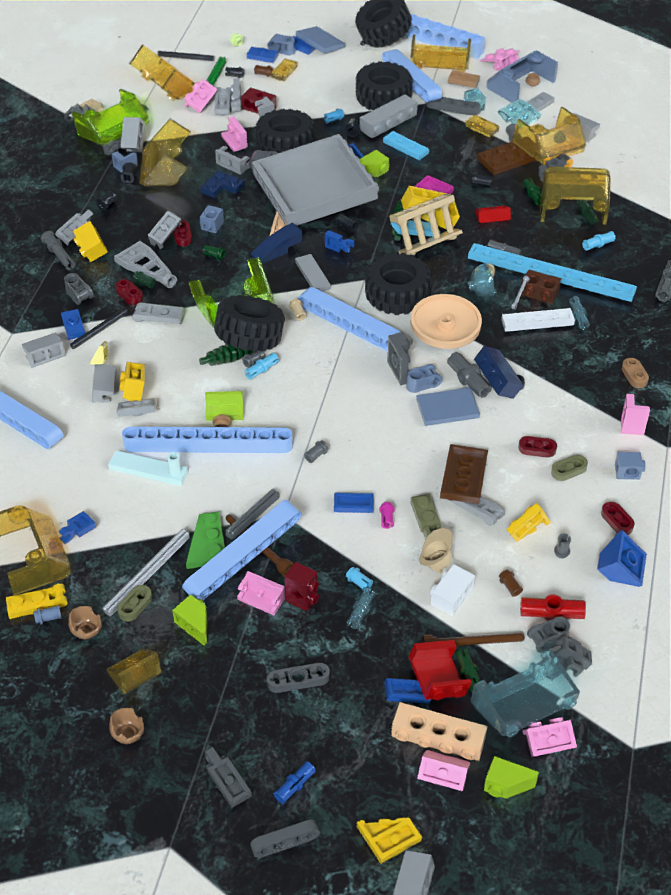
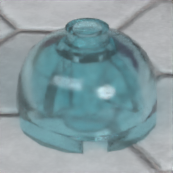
[468,263,498,299]

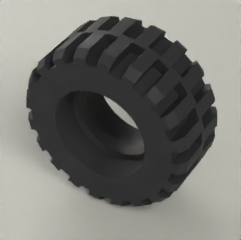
[355,0,412,48]
[356,61,412,110]
[255,109,315,153]
[365,252,431,315]
[214,295,285,352]

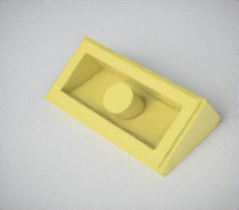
[90,341,109,364]

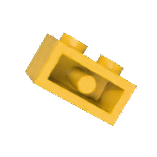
[73,221,108,262]
[119,361,145,401]

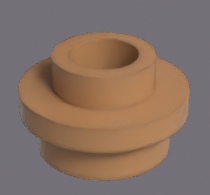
[525,73,540,86]
[212,414,231,427]

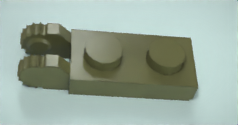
[410,494,442,540]

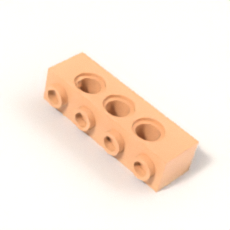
[392,702,487,761]

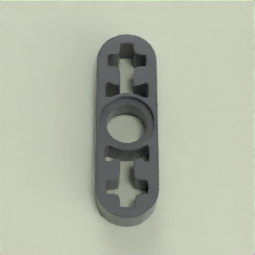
[267,663,330,693]
[250,820,320,858]

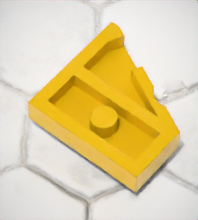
[506,503,551,542]
[357,818,422,863]

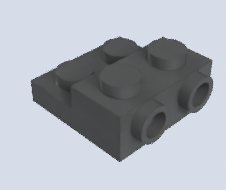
[387,332,410,386]

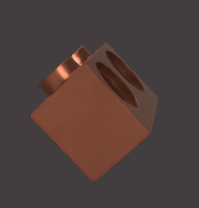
[521,269,561,304]

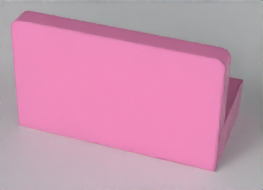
[621,394,650,435]
[418,750,471,791]

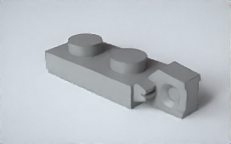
[230,78,242,112]
[55,209,93,245]

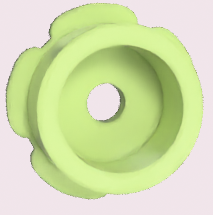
[230,33,243,47]

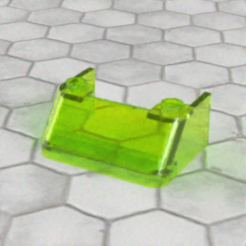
[72,89,149,145]
[188,257,274,328]

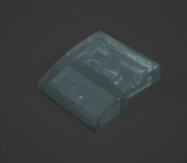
[498,99,541,130]

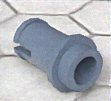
[33,605,61,625]

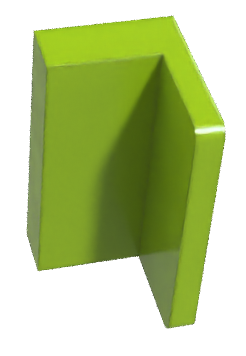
[205,391,244,421]

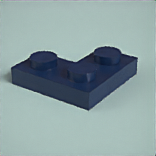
[201,171,245,197]

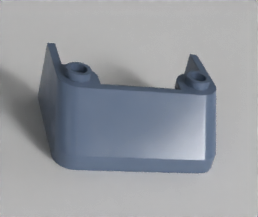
[486,51,558,105]

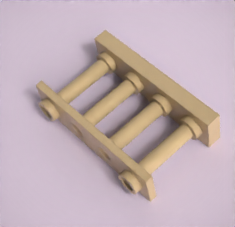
[389,194,462,256]

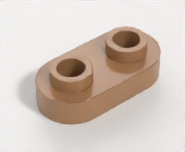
[622,358,649,388]

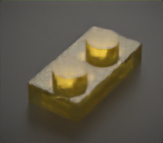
[271,58,298,81]
[465,115,499,138]

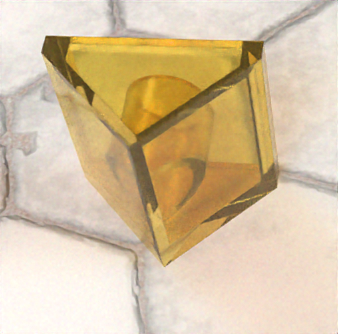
[106,648,161,695]

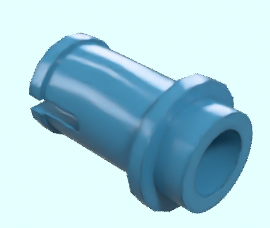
[324,108,344,123]

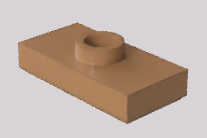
[448,70,480,88]

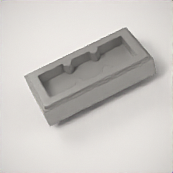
[524,92,555,114]
[117,398,156,417]

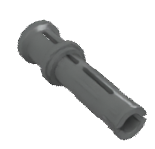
[41,231,76,270]

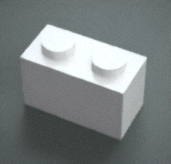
[430,564,475,616]

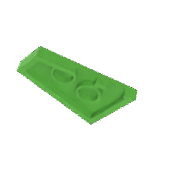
[186,511,225,569]

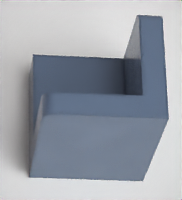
[112,151,138,173]

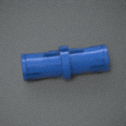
[273,761,316,804]

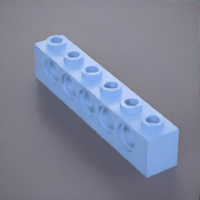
[405,14,485,59]

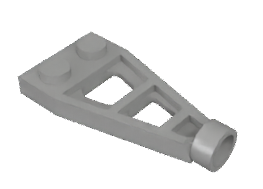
[114,241,177,288]

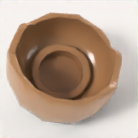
[69,606,102,639]
[109,708,144,744]

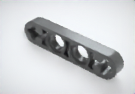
[426,97,480,115]

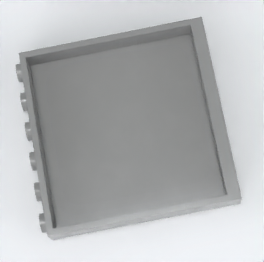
[252,134,379,226]

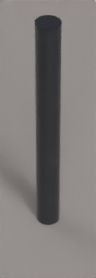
[157,50,215,61]
[70,308,128,349]

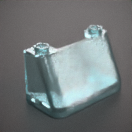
[471,649,580,737]

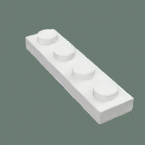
[501,308,575,332]

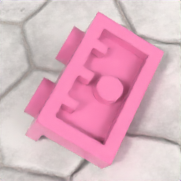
[184,79,217,113]
[221,116,247,152]
[523,717,577,757]

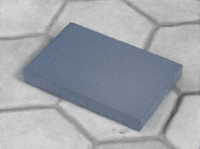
[295,26,345,53]
[416,387,480,426]

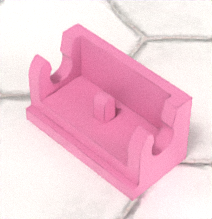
[237,571,285,615]

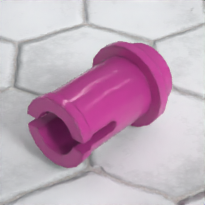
[379,502,395,529]

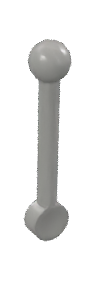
[511,276,530,310]

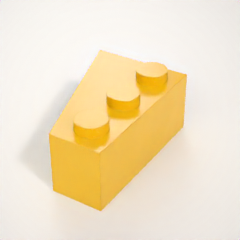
[401,186,460,229]

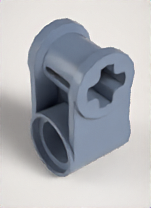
[267,34,296,55]
[406,364,443,393]

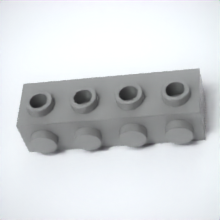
[360,95,417,138]

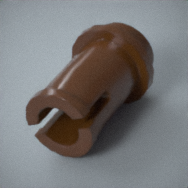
[254,65,274,77]
[499,570,523,597]

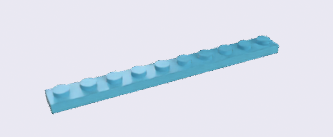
[468,243,637,302]

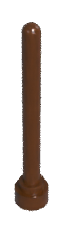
[225,514,294,577]
[422,633,525,646]

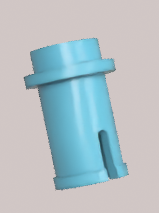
[346,567,373,592]

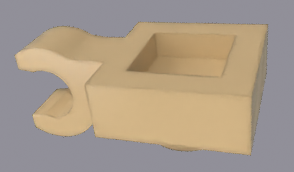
[80,99,105,120]

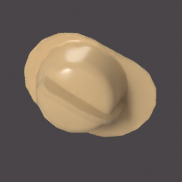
[419,528,453,574]

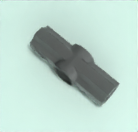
[655,260,671,302]
[447,352,492,398]

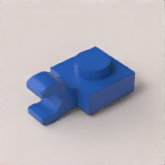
[325,230,354,253]
[59,511,96,544]

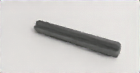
[225,489,279,539]

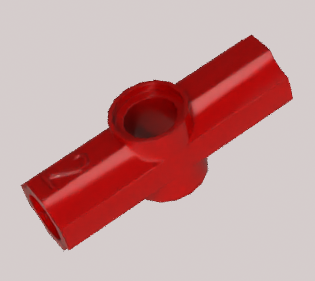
[520,594,586,621]

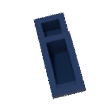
[251,222,302,265]

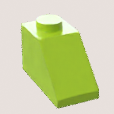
[359,150,389,177]
[172,595,207,645]
[484,756,539,799]

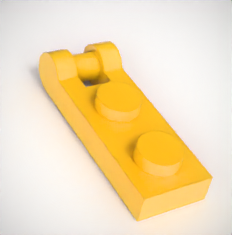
[6,584,67,619]

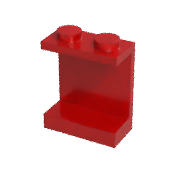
[409,640,472,700]

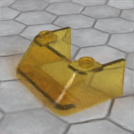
[410,34,471,72]
[129,44,195,101]
[512,107,586,163]
[139,118,191,187]
[540,167,611,224]
[0,505,71,595]

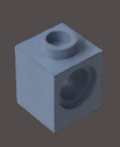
[200,205,224,233]
[615,452,645,480]

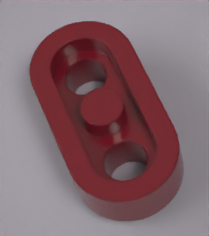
[173,220,192,247]
[115,279,143,305]
[518,436,557,458]
[601,502,635,535]

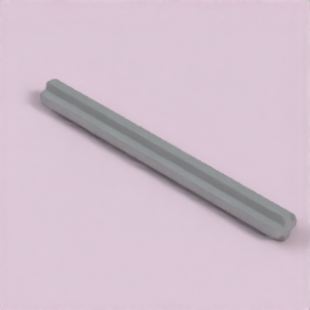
[102,529,190,616]

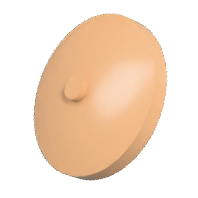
[410,294,482,349]

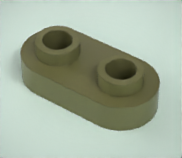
[551,455,588,481]
[117,585,152,622]

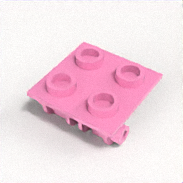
[480,48,520,70]

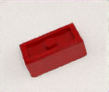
[475,205,511,223]

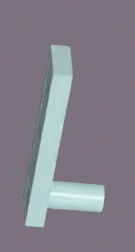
[108,451,188,486]

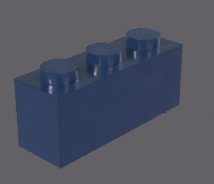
[474,346,524,399]

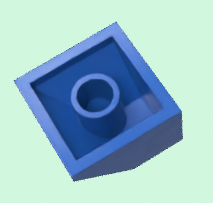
[597,530,647,587]

